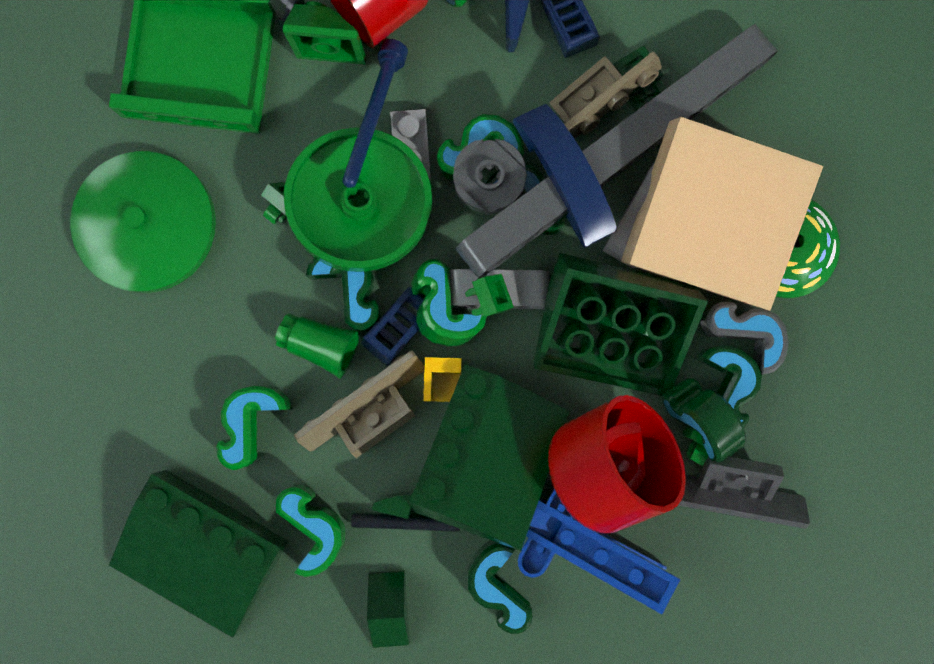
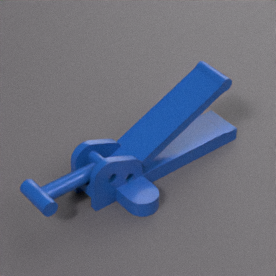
[518,489,680,614]

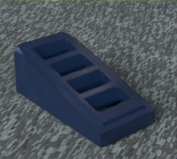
[505,0,530,52]
[541,0,600,58]
[361,287,424,366]

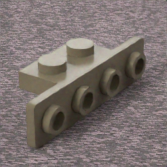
[549,51,662,139]
[294,351,425,459]

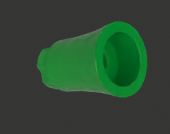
[275,313,359,379]

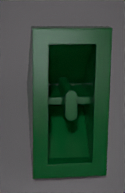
[367,570,410,648]

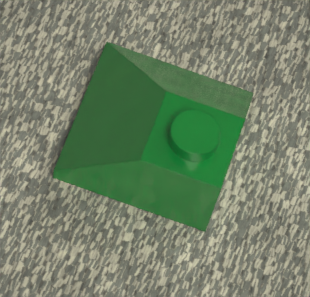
[283,1,366,65]

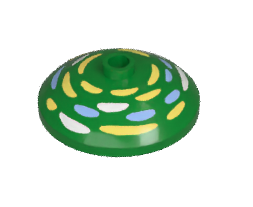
[775,199,840,299]

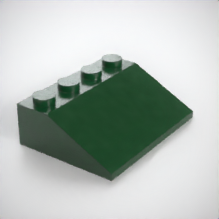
[533,253,708,396]
[409,365,570,551]
[109,470,289,638]

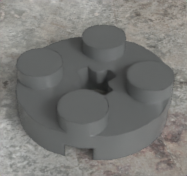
[453,139,526,215]

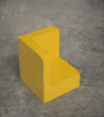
[423,357,462,402]

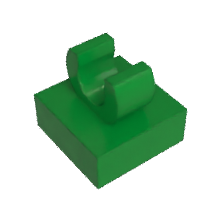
[261,182,287,224]
[465,273,514,317]
[682,426,708,466]

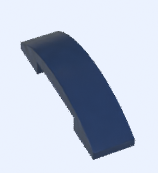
[513,103,618,248]

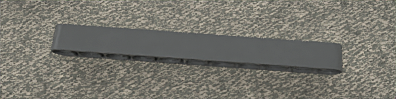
[455,24,778,279]

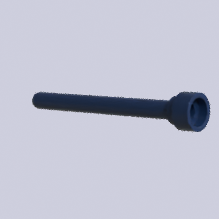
[342,39,408,188]

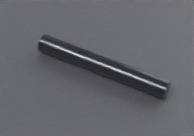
[351,513,460,532]

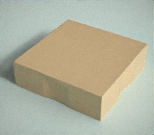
[620,117,823,311]

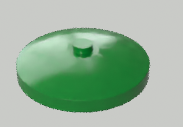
[284,128,432,272]
[70,151,216,293]

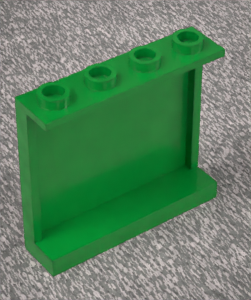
[109,0,276,134]

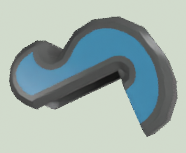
[700,302,789,375]

